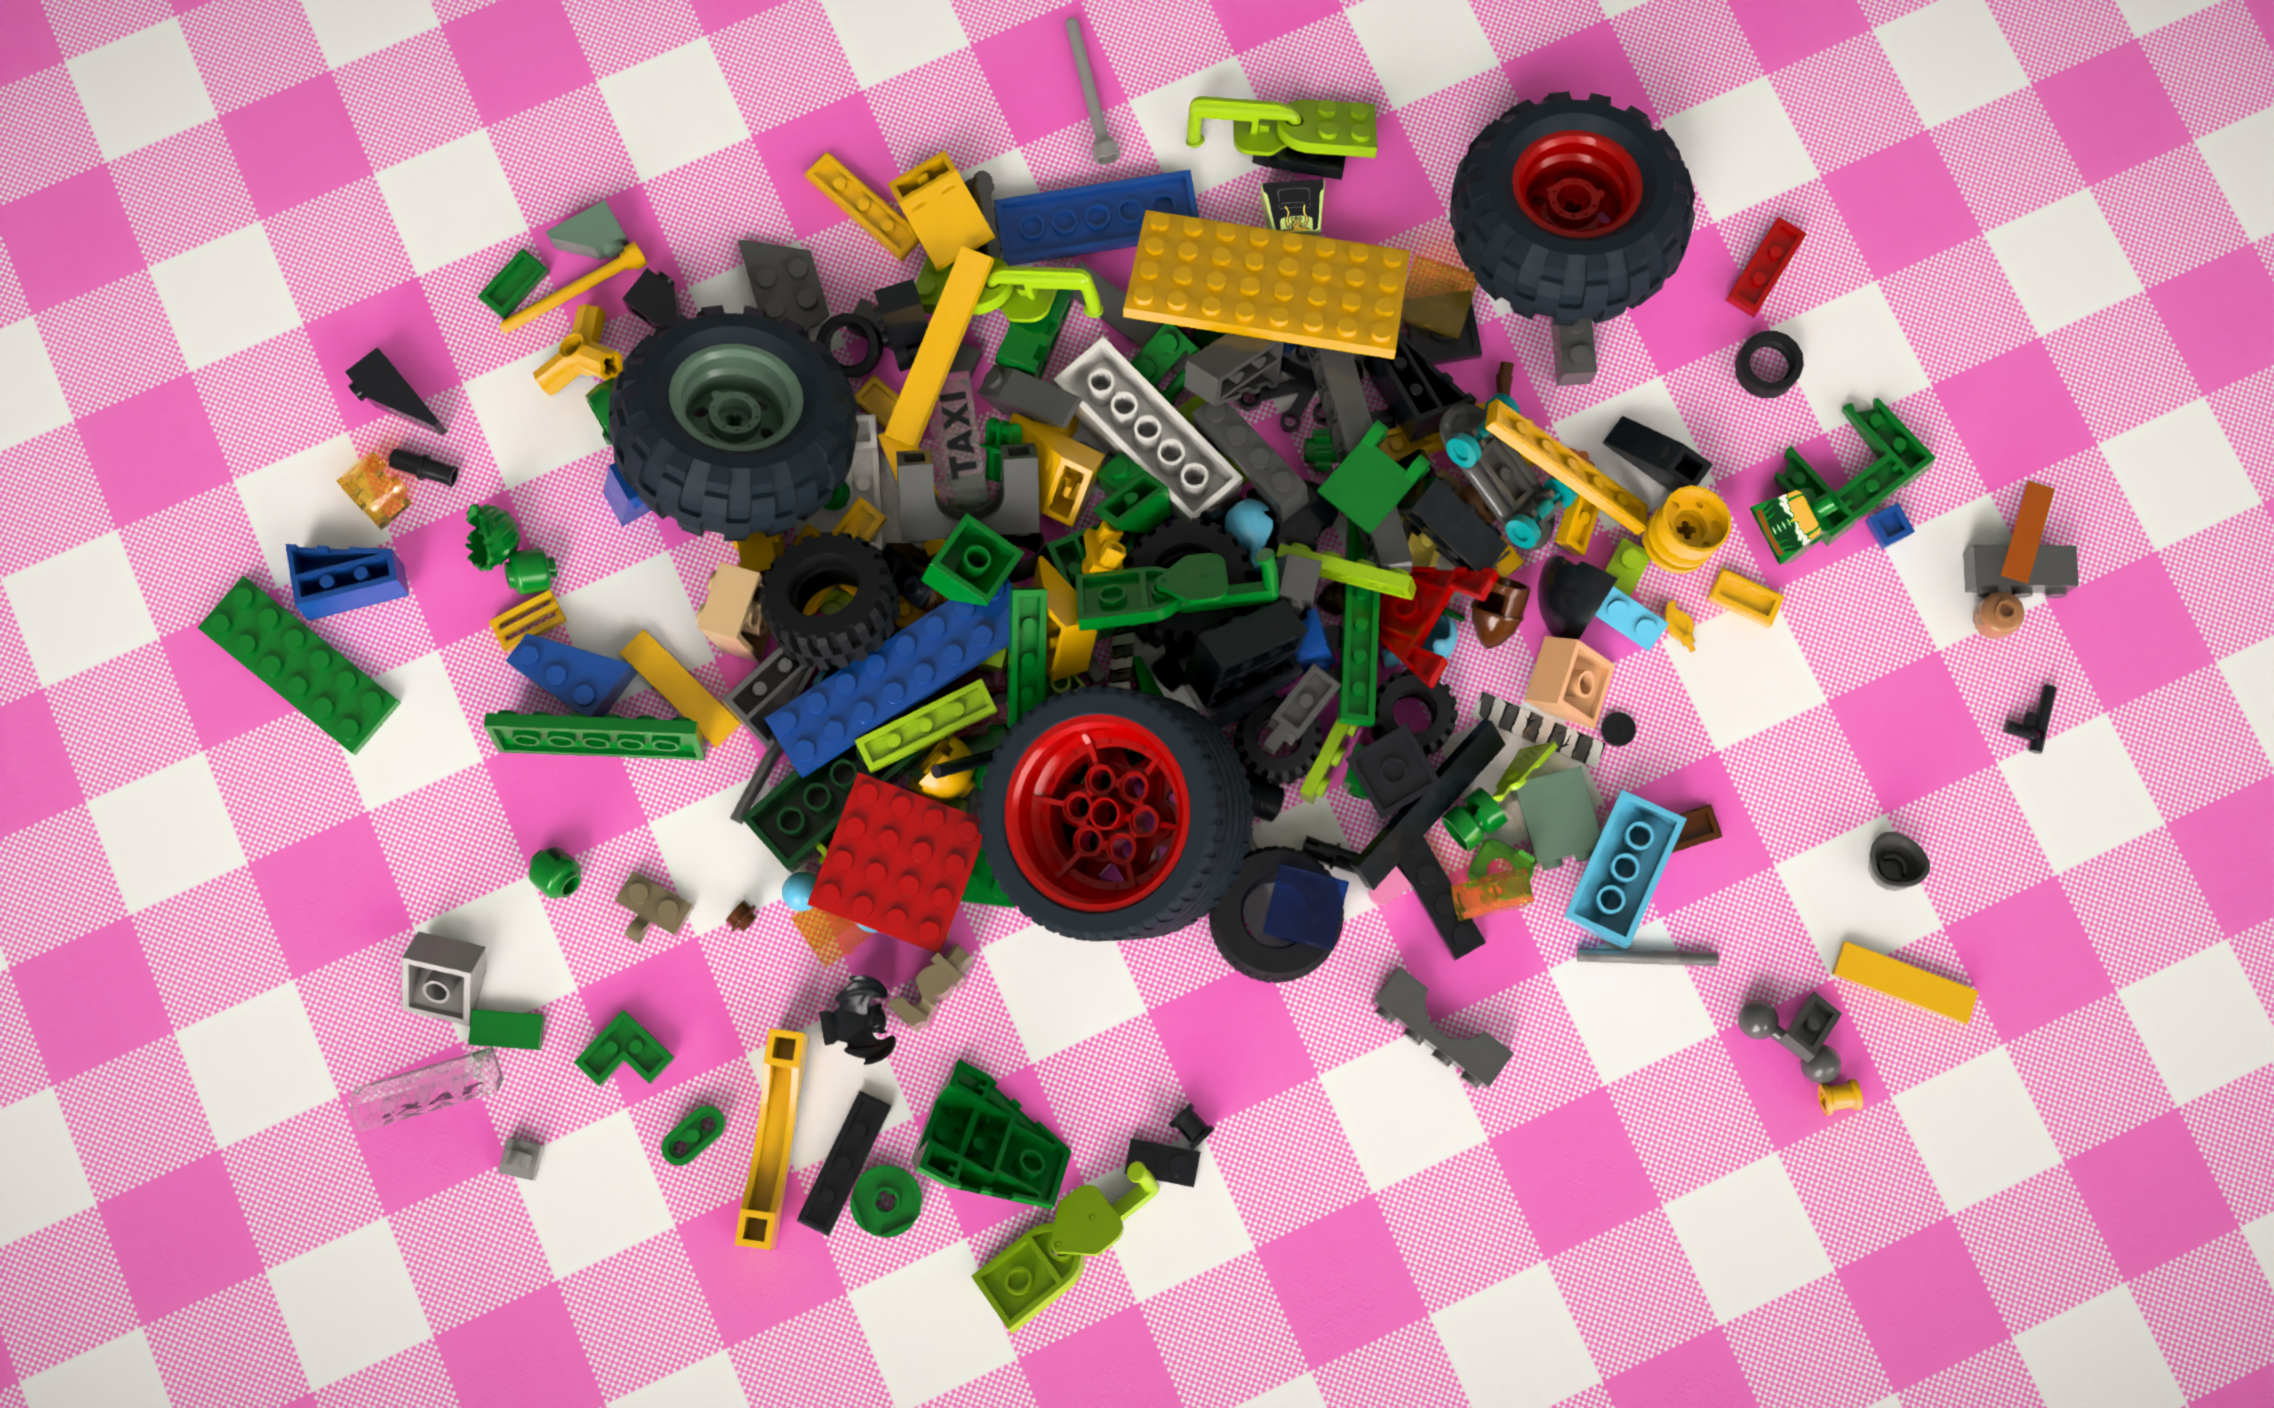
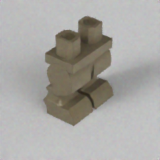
[887,943,974,1033]

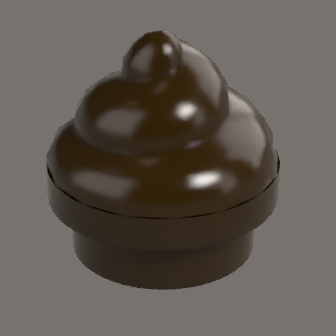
[1316,581,1344,615]

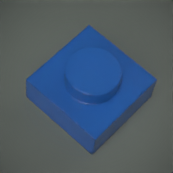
[1865,503,1915,550]

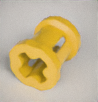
[1818,1079,1863,1116]

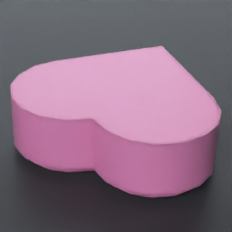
[1368,866,1412,906]

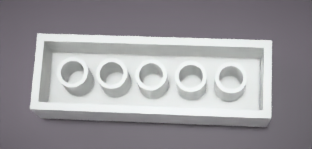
[1053,337,1243,524]

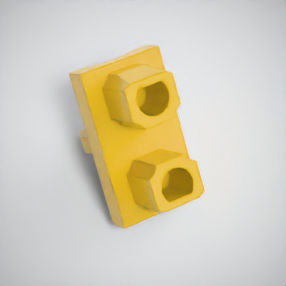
[1081,520,1126,574]

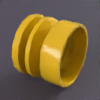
[1642,485,1731,574]

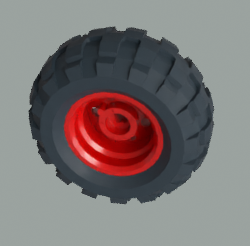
[1450,91,1695,326]

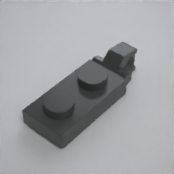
[1262,663,1342,755]

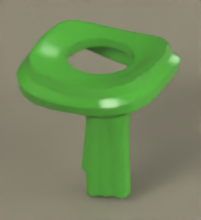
[1468,838,1535,902]

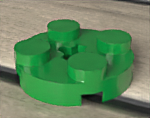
[850,1165,923,1238]

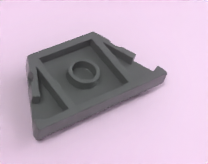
[738,240,830,335]

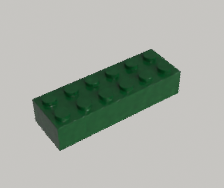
[741,702,946,874]

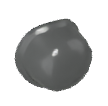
[1868,832,1930,891]

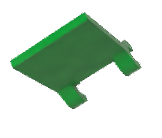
[1317,420,1431,536]

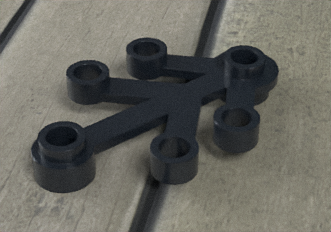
[1236,344,1363,433]

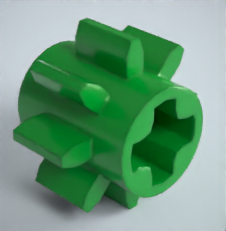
[1304,429,1338,471]

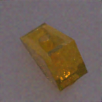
[1450,867,1535,921]

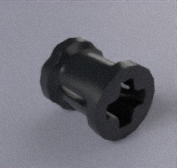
[1168,1103,1215,1150]

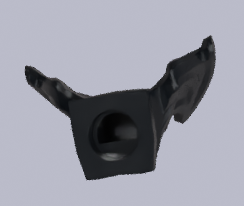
[819,975,896,1065]

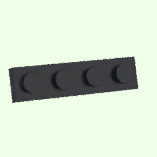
[1398,836,1486,961]

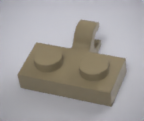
[615,871,694,944]

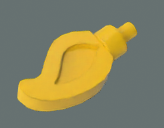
[1664,600,1696,653]

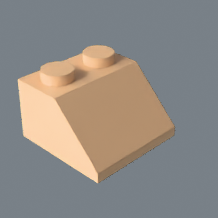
[1524,636,1615,729]

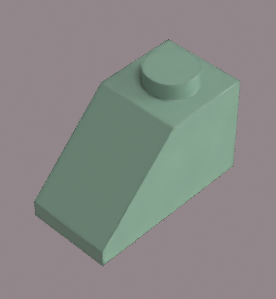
[546,199,629,260]

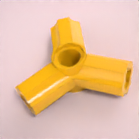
[533,303,623,396]

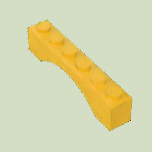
[734,1028,809,1250]

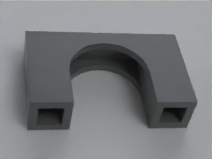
[896,443,1040,544]

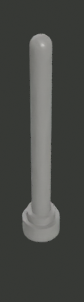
[1065,17,1121,165]

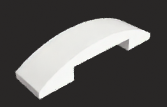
[846,414,883,549]

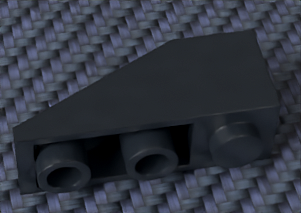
[1602,415,1713,493]

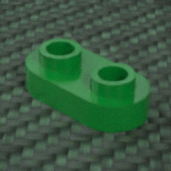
[661,1106,726,1166]

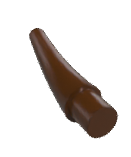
[1496,361,1514,396]

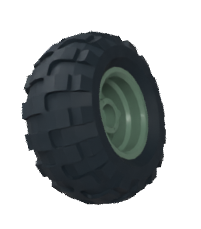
[609,305,859,541]

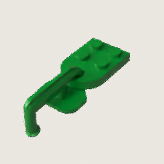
[1076,548,1280,631]

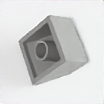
[402,931,486,1026]

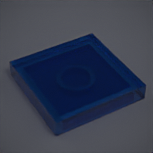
[1262,864,1349,952]

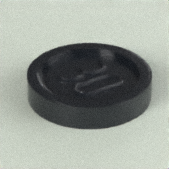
[1601,712,1636,747]

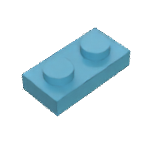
[1595,586,1669,651]

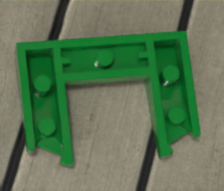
[1774,398,1936,547]

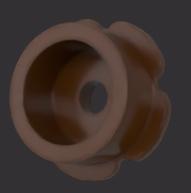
[725,900,757,932]

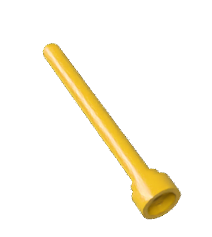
[500,241,648,333]

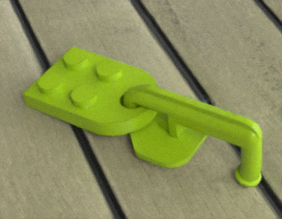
[1185,96,1378,158]
[915,256,1104,323]
[971,1161,1160,1334]

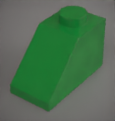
[1094,470,1172,534]

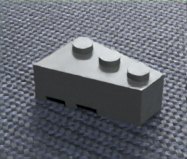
[1184,333,1284,406]

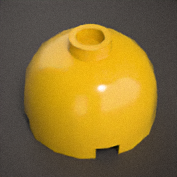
[909,734,976,804]

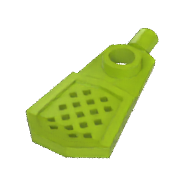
[1492,741,1558,802]

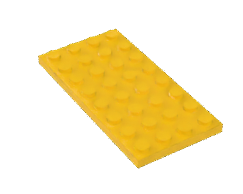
[1123,210,1410,359]

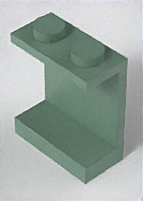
[1510,766,1601,871]

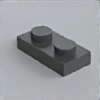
[1779,992,1842,1063]

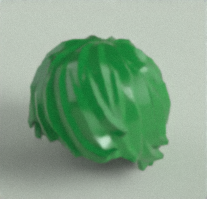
[465,504,521,572]

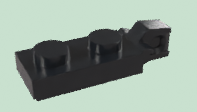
[1252,146,1346,180]

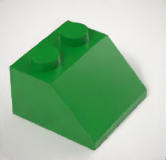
[921,513,1025,606]

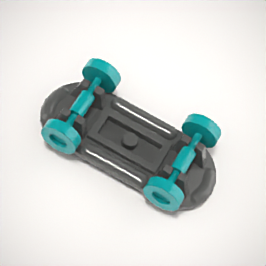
[1439,393,1578,551]

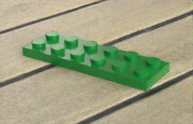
[198,576,401,756]
[484,710,706,761]

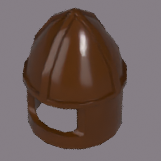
[1471,576,1531,649]

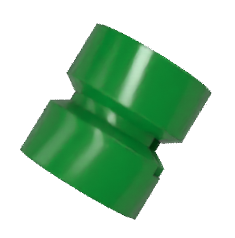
[1441,787,1507,852]

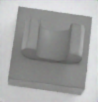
[498,1138,544,1181]

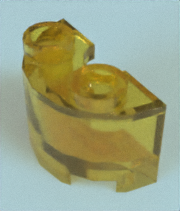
[336,451,412,530]

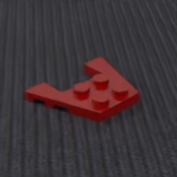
[1378,566,1499,689]

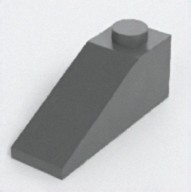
[977,364,1082,429]

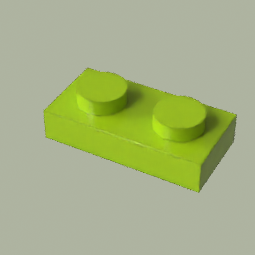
[1604,538,1650,596]

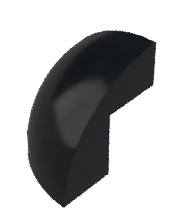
[1247,480,1339,559]
[1537,556,1618,640]

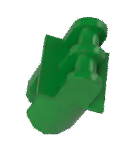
[979,417,1022,483]

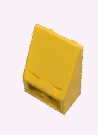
[887,150,996,271]
[1009,412,1106,527]
[1032,556,1097,681]

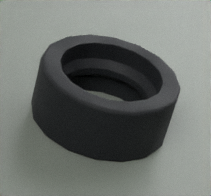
[816,313,883,378]
[1735,331,1804,398]

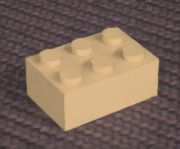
[696,562,771,663]

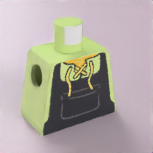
[1260,179,1325,236]

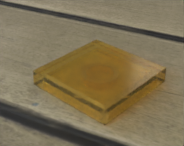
[1400,255,1477,339]

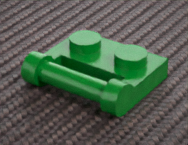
[1130,324,1202,406]

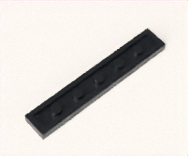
[1351,719,1506,891]

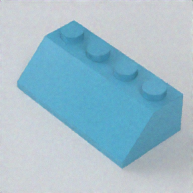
[1564,789,1687,949]

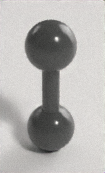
[1738,1000,1841,1084]

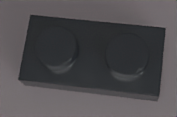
[1124,1138,1201,1188]

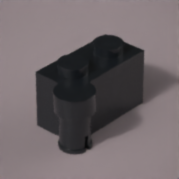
[872,279,928,372]

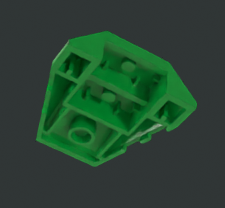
[911,1059,1072,1209]

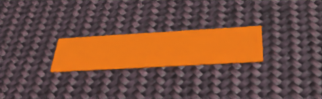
[2001,481,2055,584]

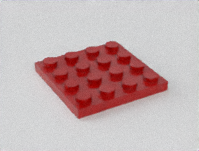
[807,772,983,954]

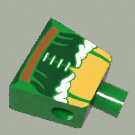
[1750,488,1841,565]

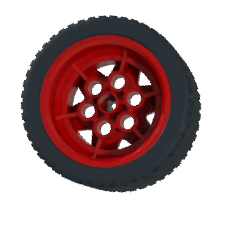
[978,685,1254,942]

